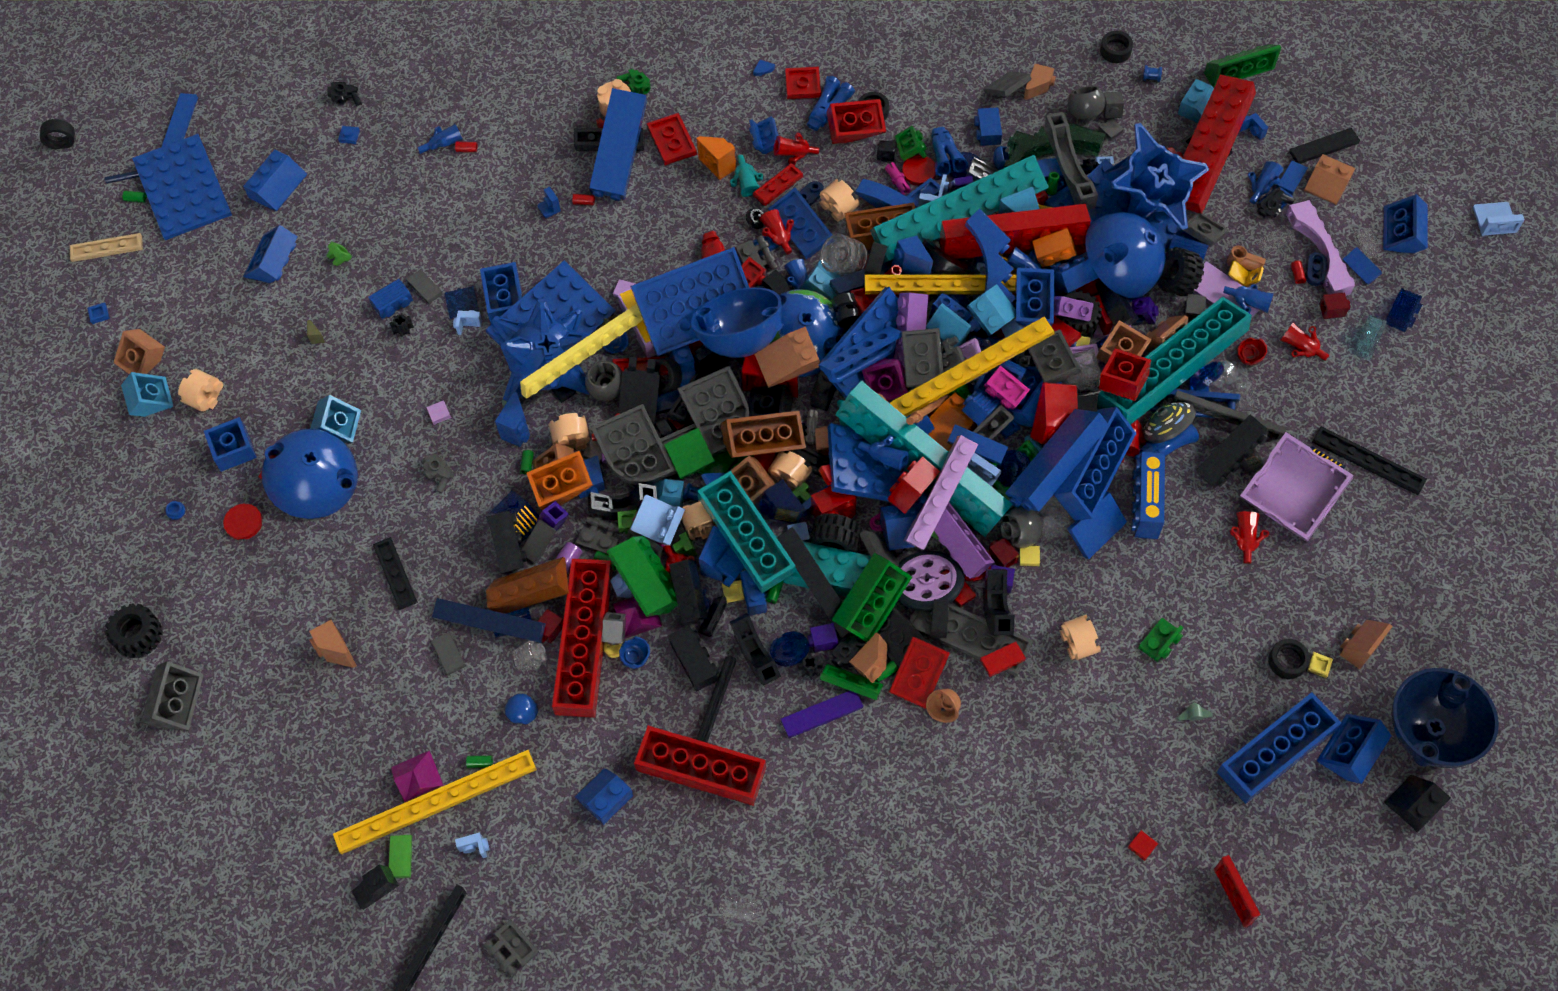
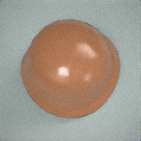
[926,689,961,723]

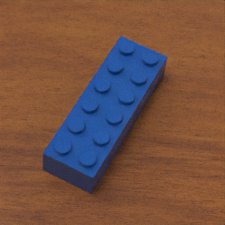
[1053,407,1136,520]
[1217,692,1341,804]

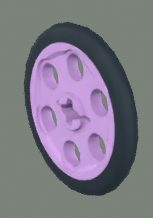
[898,550,965,611]

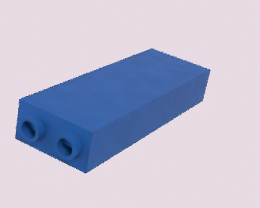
[589,88,647,201]
[1005,409,1110,512]

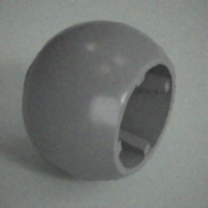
[1068,86,1105,121]
[585,361,622,401]
[1000,506,1042,548]

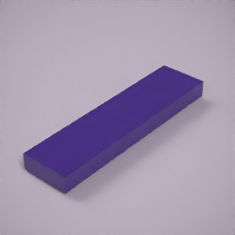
[781,691,863,738]

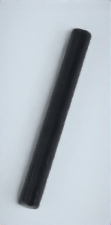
[696,655,737,743]

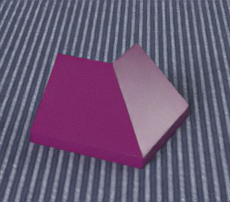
[862,358,909,401]
[613,597,662,639]
[391,750,444,802]

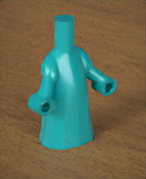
[730,155,763,197]

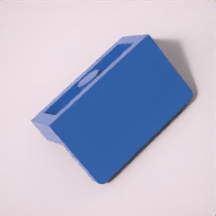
[716,547,744,588]

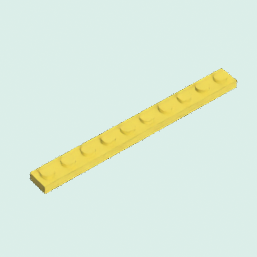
[520,304,643,399]

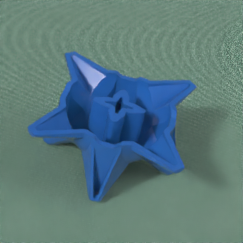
[1103,123,1209,230]
[491,299,590,402]

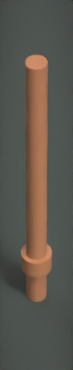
[906,394,950,425]

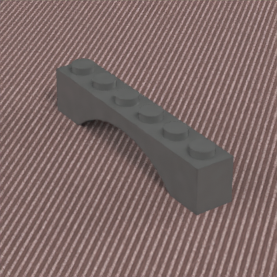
[1044,112,1098,210]

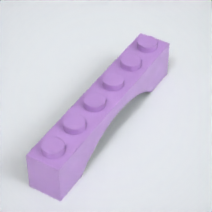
[1286,200,1355,296]
[904,435,978,550]

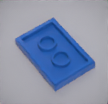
[1067,492,1127,559]

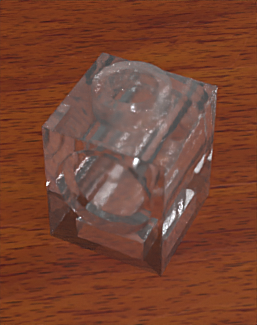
[512,640,547,672]

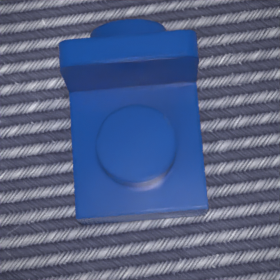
[1240,113,1268,140]
[537,187,561,218]

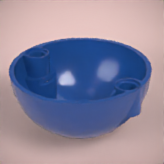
[1085,212,1166,298]
[691,287,783,358]
[262,429,358,519]

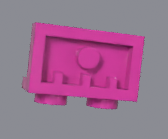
[984,366,1030,410]

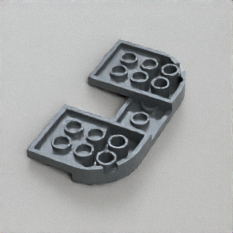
[591,366,749,485]

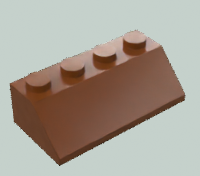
[844,203,916,253]
[720,411,806,458]
[486,557,569,614]

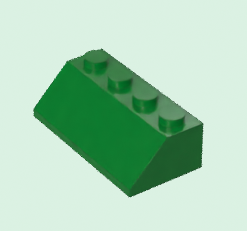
[1204,44,1282,88]
[606,536,678,617]
[832,552,912,642]

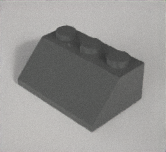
[141,661,204,731]

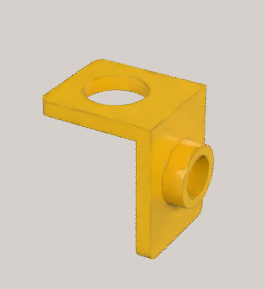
[1228,260,1264,287]

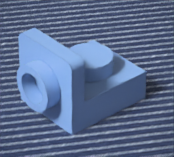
[455,832,489,858]

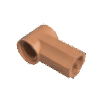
[1227,246,1266,271]

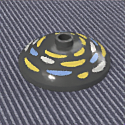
[1143,402,1196,444]

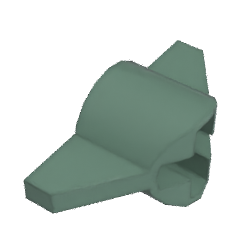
[1179,703,1213,721]

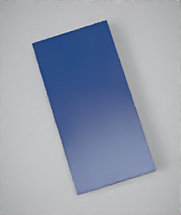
[768,187,835,259]

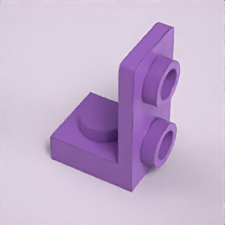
[1054,296,1093,321]

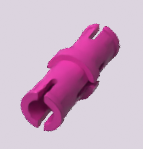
[885,162,911,195]

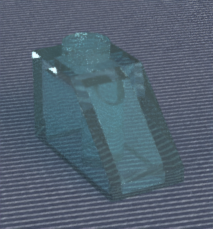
[1352,315,1387,360]

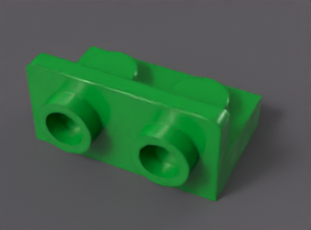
[895,126,927,161]
[1138,618,1184,662]

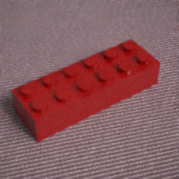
[634,726,766,806]

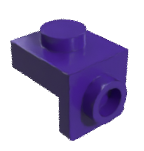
[1132,297,1159,324]

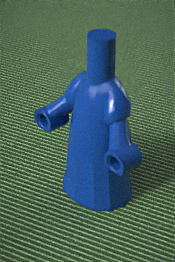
[417,124,463,154]
[1248,161,1283,204]
[1006,246,1041,269]
[784,259,808,290]
[1223,284,1274,314]
[858,435,909,472]

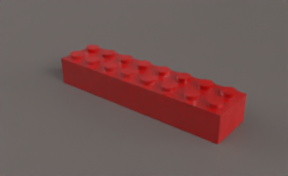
[1182,74,1256,214]
[939,204,1091,259]
[552,558,613,718]

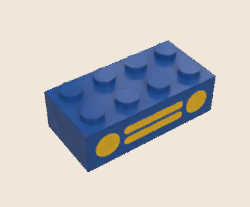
[1131,452,1165,539]

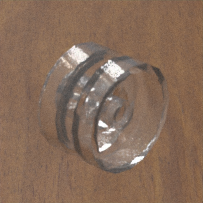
[820,233,867,276]

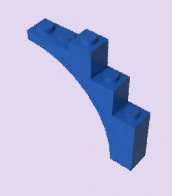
[965,208,1016,334]

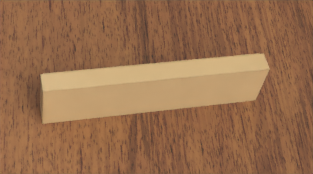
[70,233,143,262]

